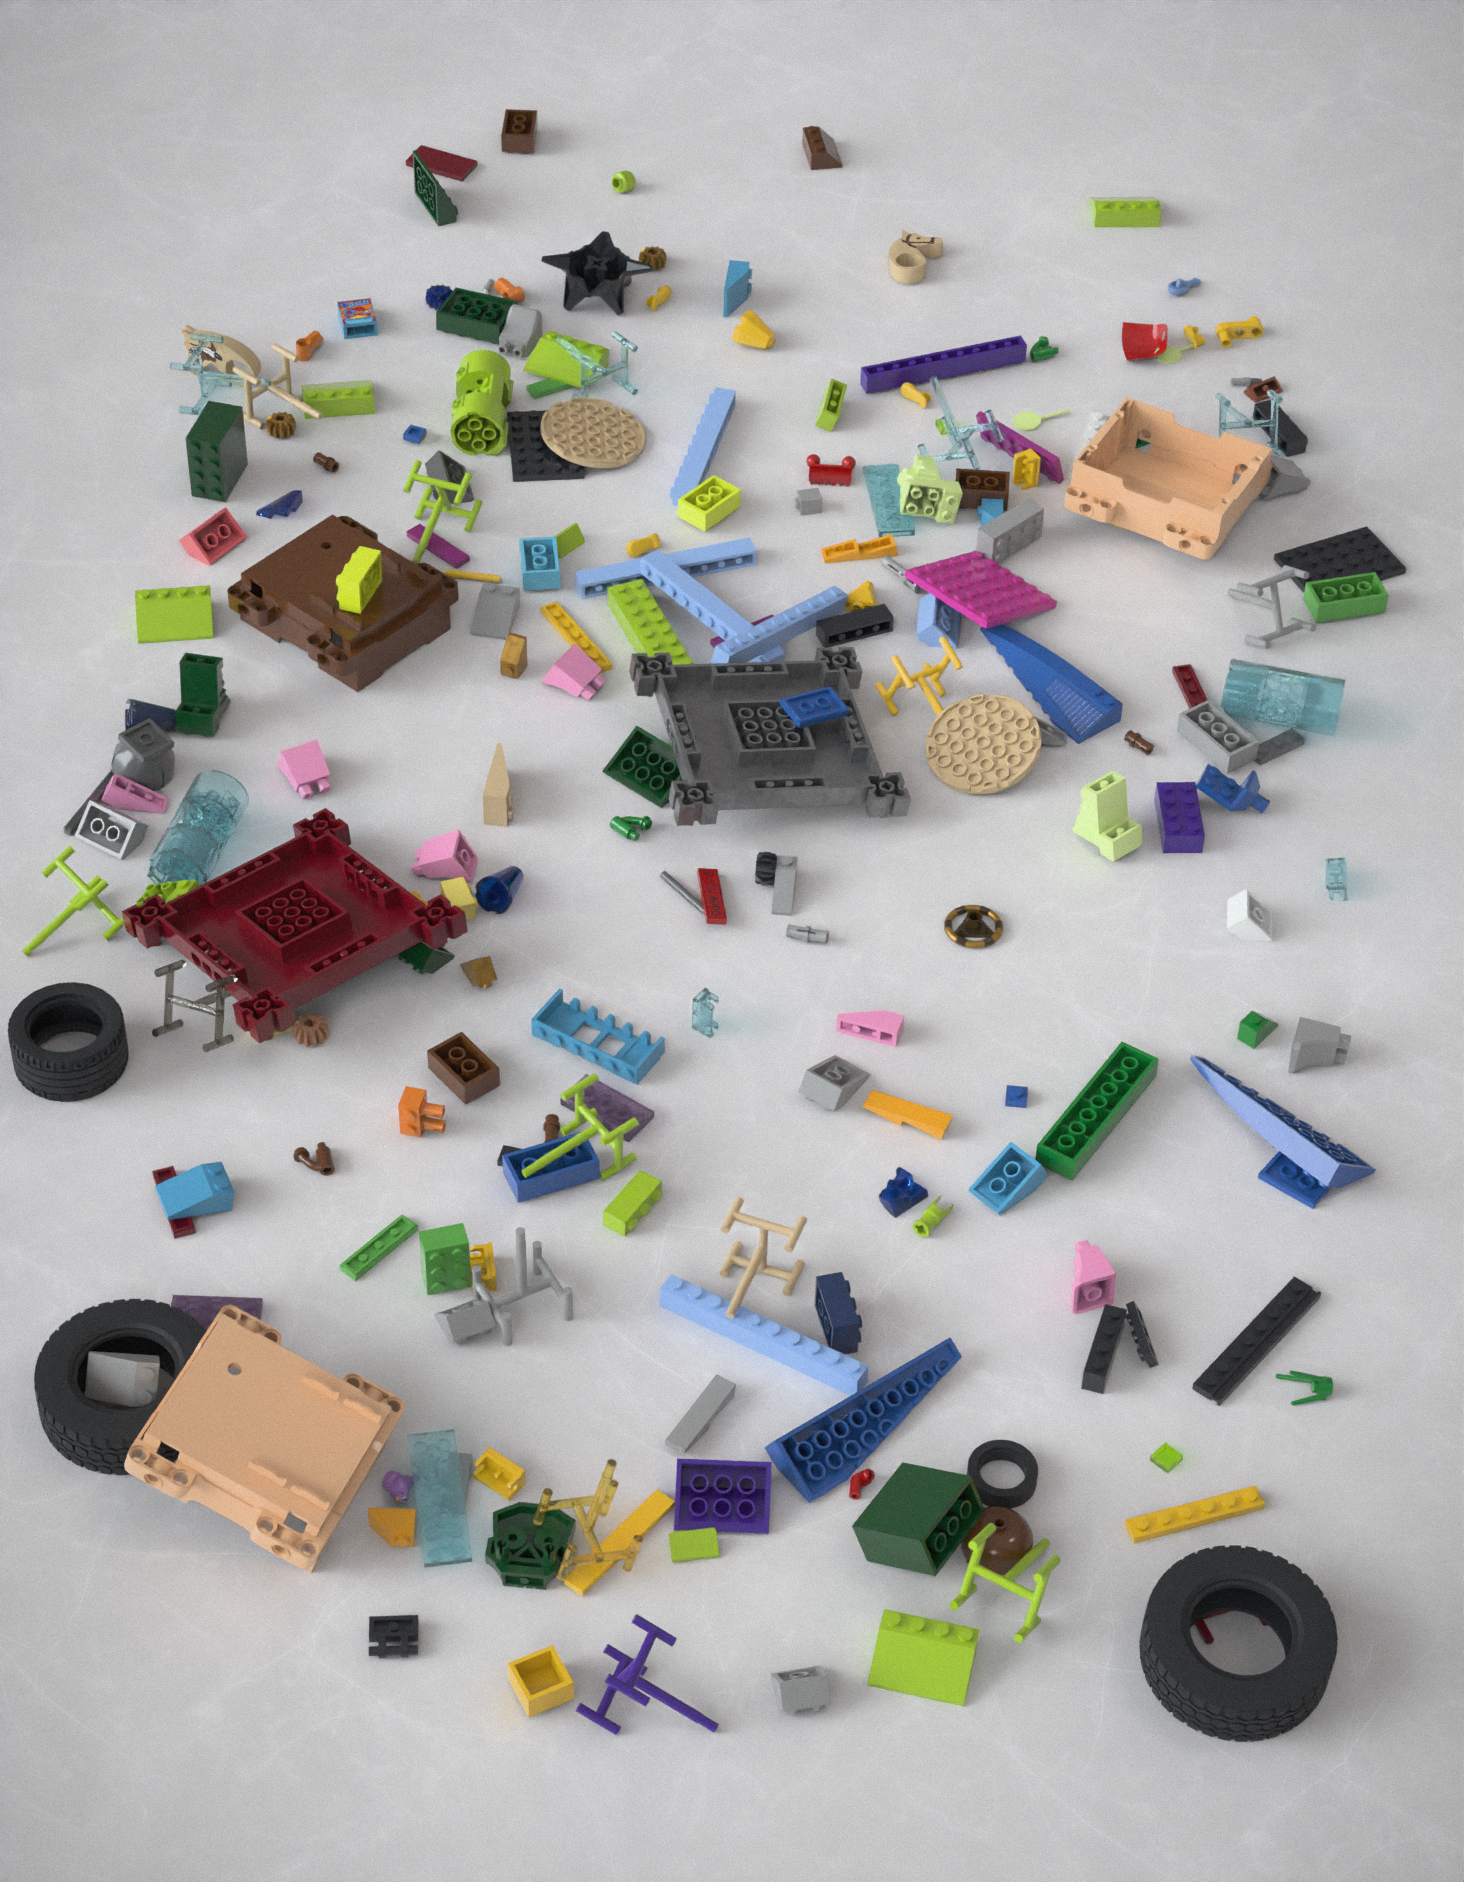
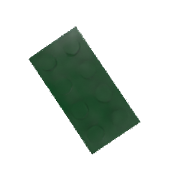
[185,401,248,502]
[852,1462,985,1576]

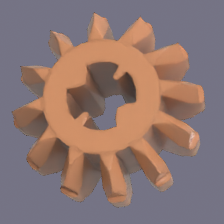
[293,1013,329,1047]

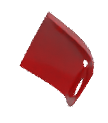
[1122,322,1168,361]

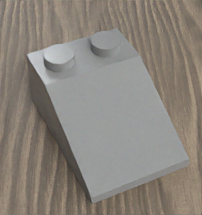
[471,583,520,640]
[798,1055,870,1111]
[85,1351,160,1407]

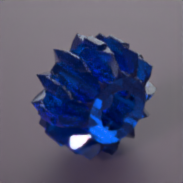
[425,284,453,310]

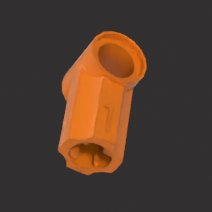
[494,277,525,302]
[296,330,323,361]

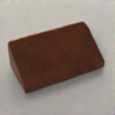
[1244,376,1283,403]

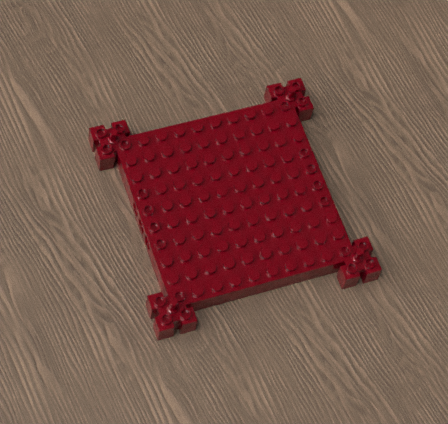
[121,808,468,1043]

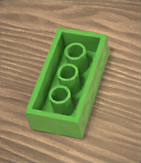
[1303,572,1389,623]

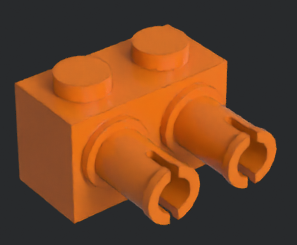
[398,1086,446,1138]

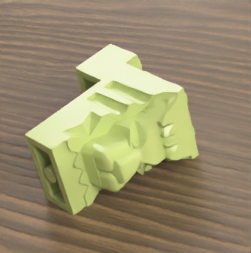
[897,455,963,524]
[1073,771,1143,862]

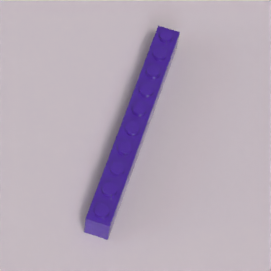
[860,336,1027,394]

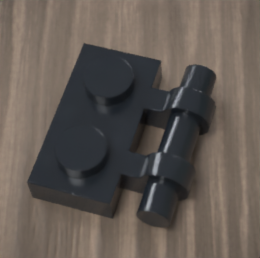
[369,1615,419,1658]

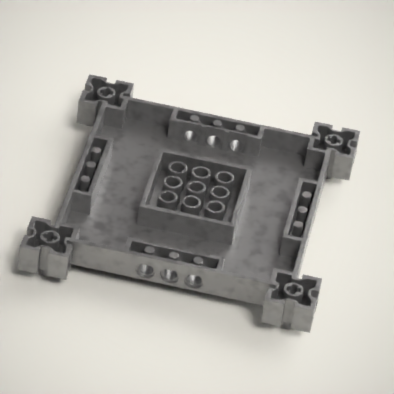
[629,647,911,826]

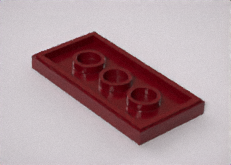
[406,145,478,182]

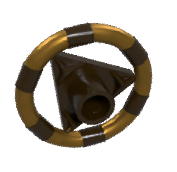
[944,905,1003,948]

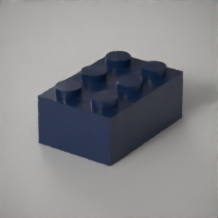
[814,1272,862,1354]

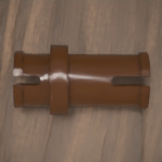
[313,452,339,473]
[1124,730,1154,755]
[543,1114,560,1143]

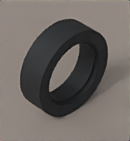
[967,1440,1038,1509]

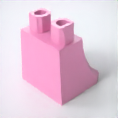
[542,643,606,700]
[277,740,330,799]
[411,830,478,883]
[1070,1240,1116,1314]

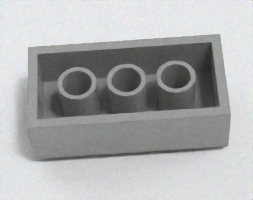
[976,499,1044,564]
[1177,700,1259,773]

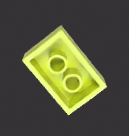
[678,475,741,532]
[336,546,382,614]

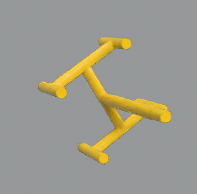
[875,636,963,716]

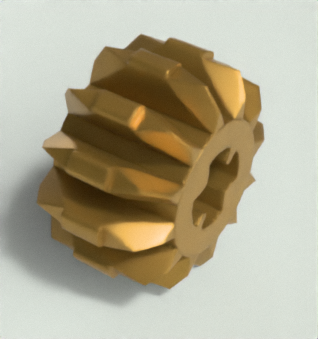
[639,246,667,271]
[266,411,296,439]

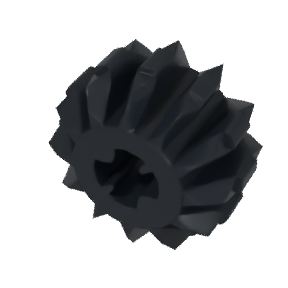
[755,852,777,886]

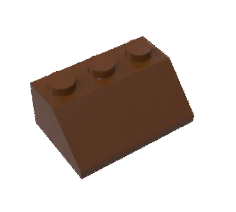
[802,126,842,170]

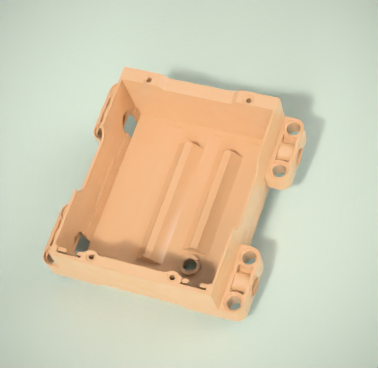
[1064,397,1273,559]
[124,1305,405,1572]

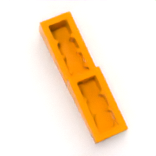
[821,534,898,563]
[863,1090,953,1140]

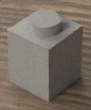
[794,488,822,516]

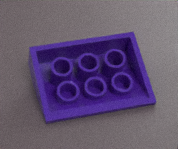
[674,1458,772,1534]

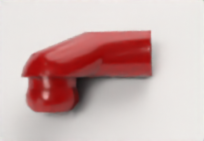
[849,1468,875,1500]

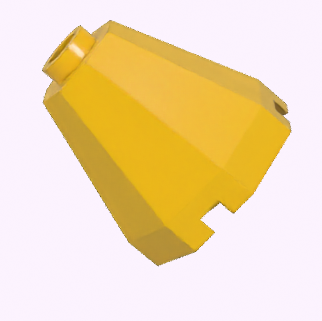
[732,309,776,350]

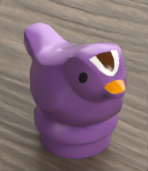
[382,1470,420,1503]

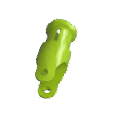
[912,1195,954,1237]

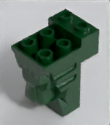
[175,653,231,737]

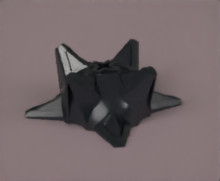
[541,231,653,315]

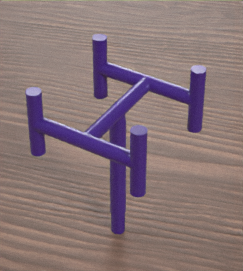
[576,1614,719,1735]

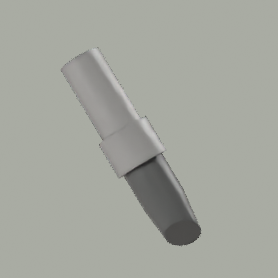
[1230,377,1262,386]

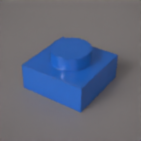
[403,424,427,444]
[1005,1085,1028,1108]

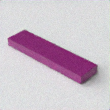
[406,524,470,569]

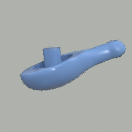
[1168,277,1201,295]

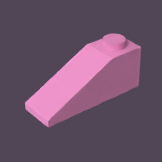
[102,773,169,814]
[836,1010,904,1047]

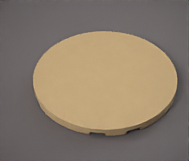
[540,397,646,468]
[925,694,1042,795]

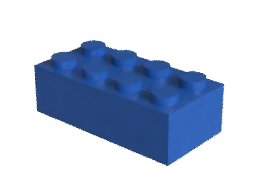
[502,1132,600,1203]

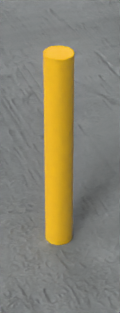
[445,569,501,583]

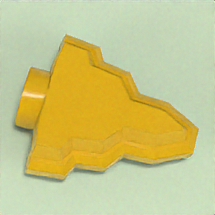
[844,580,878,612]

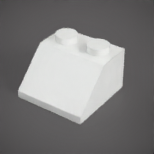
[1227,889,1272,942]

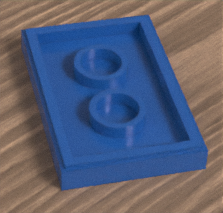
[780,687,850,728]
[1258,1151,1333,1209]

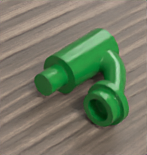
[1030,336,1059,362]
[610,816,652,841]

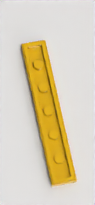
[540,601,612,674]
[564,1489,675,1596]

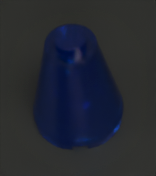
[475,866,524,914]

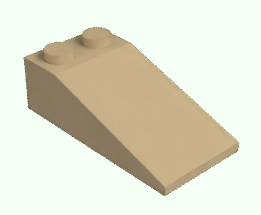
[483,743,514,827]

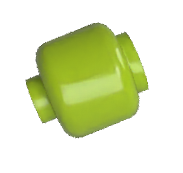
[612,170,636,193]

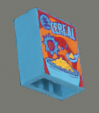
[337,298,378,339]

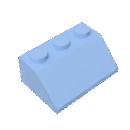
[916,593,961,649]

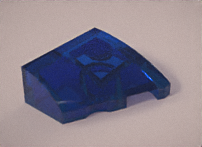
[256,490,303,519]
[879,1167,929,1218]

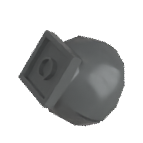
[111,718,175,791]

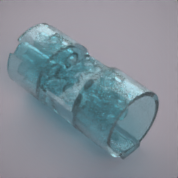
[1221,658,1346,736]
[147,770,249,886]

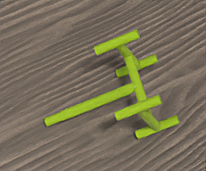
[403,460,483,564]
[22,845,124,956]
[522,1073,639,1180]
[950,1523,1061,1643]

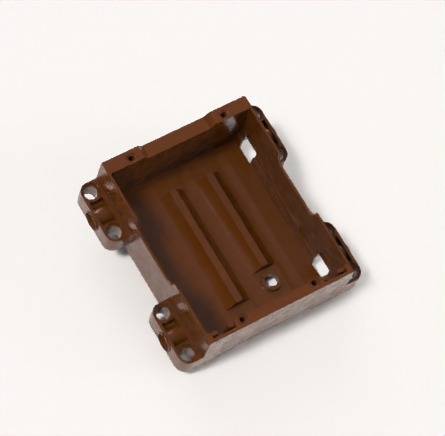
[227,514,459,692]

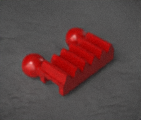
[806,454,856,487]

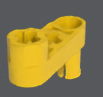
[1215,316,1264,348]

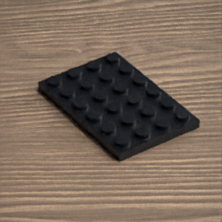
[507,410,584,482]
[1274,526,1406,593]

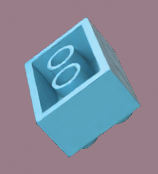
[519,537,560,591]

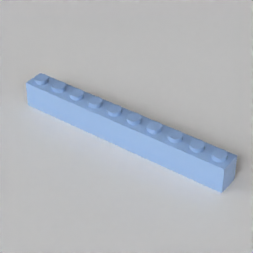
[670,387,736,506]
[575,537,757,599]
[639,550,786,662]
[710,586,849,664]
[660,1274,869,1396]

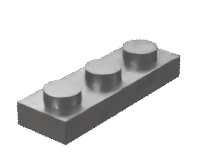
[1254,728,1305,766]

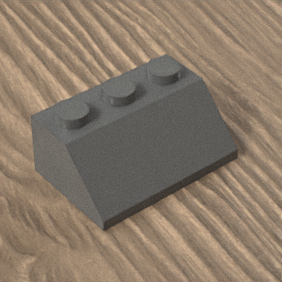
[425,450,474,504]

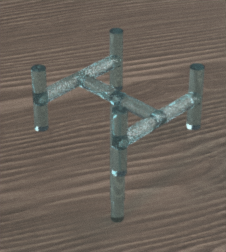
[555,331,638,398]
[170,333,271,415]
[917,376,1004,470]
[1215,390,1283,456]

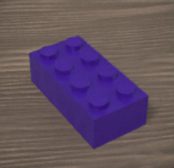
[1154,782,1205,853]

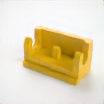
[1012,448,1041,490]
[470,1242,497,1293]
[473,1447,526,1501]

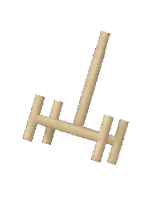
[233,343,323,429]
[719,1197,807,1319]

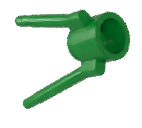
[1276,1370,1333,1405]

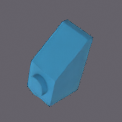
[977,498,1003,525]

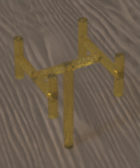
[533,1459,643,1581]

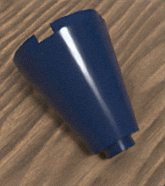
[125,699,176,731]

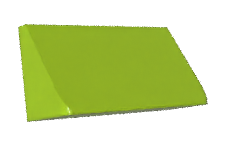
[554,522,585,558]
[669,1527,719,1563]

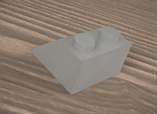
[434,1299,496,1344]
[771,1666,831,1715]

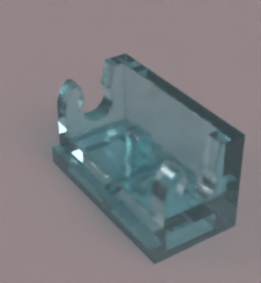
[1326,857,1348,901]
[692,987,719,1038]

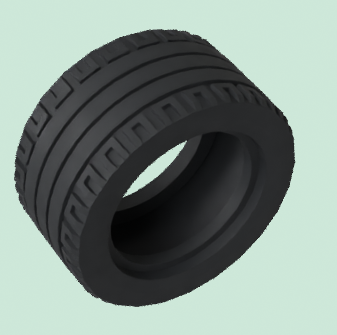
[8,982,129,1102]

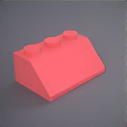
[179,507,247,565]

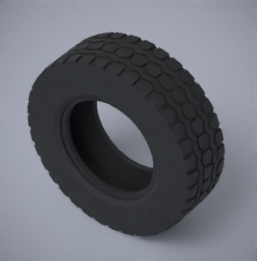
[34,1299,206,1475]
[1139,1545,1338,1742]

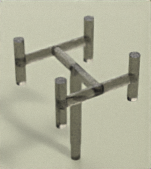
[152,960,237,1053]

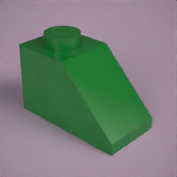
[1237,1011,1278,1049]

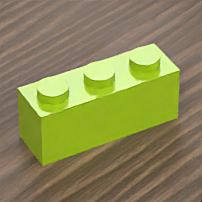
[815,378,847,432]
[603,1170,663,1236]

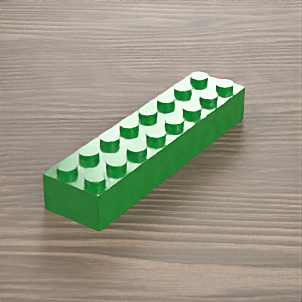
[1035,1042,1159,1181]

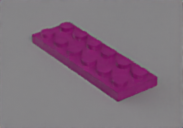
[976,411,1064,484]

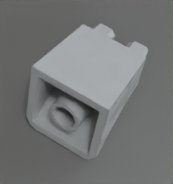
[498,304,542,359]
[1258,455,1311,501]
[1288,1017,1351,1073]

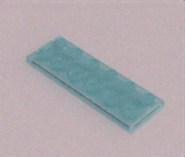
[863,464,915,538]
[407,1429,472,1568]

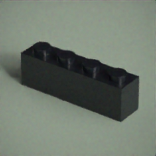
[1253,399,1308,457]
[816,603,894,648]
[1081,1304,1127,1394]

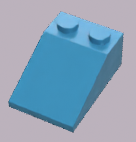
[723,260,752,317]
[968,1142,1049,1215]
[155,1161,235,1220]

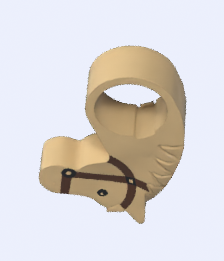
[889,230,943,283]

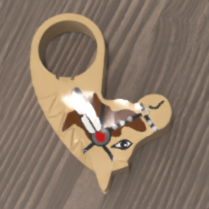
[181,325,261,387]

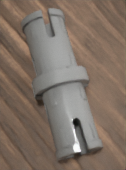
[786,924,829,944]

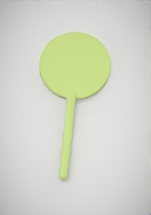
[1155,340,1206,364]
[1013,409,1071,431]

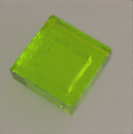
[1150,1442,1183,1474]

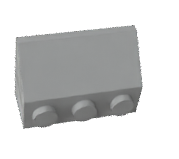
[74,800,149,860]

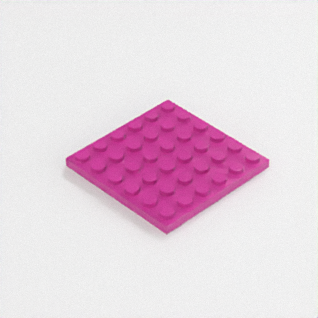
[904,550,1057,629]

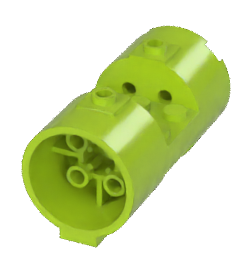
[450,350,514,456]

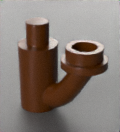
[293,1142,335,1176]

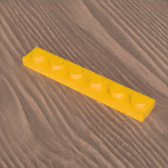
[1125,1485,1265,1543]

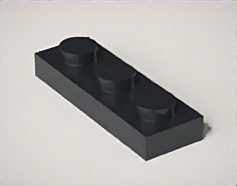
[1126,1301,1159,1368]

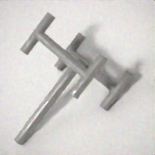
[1228,565,1316,649]
[472,1227,573,1346]

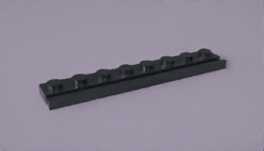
[1192,1276,1321,1406]

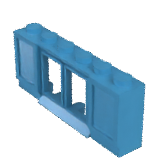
[531,988,665,1085]

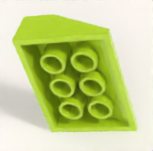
[1089,197,1161,227]
[524,331,609,389]
[301,380,375,419]
[135,585,214,644]
[867,1609,980,1707]

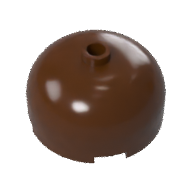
[961,1506,1033,1575]

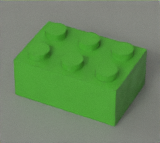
[419,1223,471,1295]

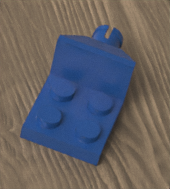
[1195,764,1270,814]

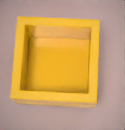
[508,1645,574,1718]

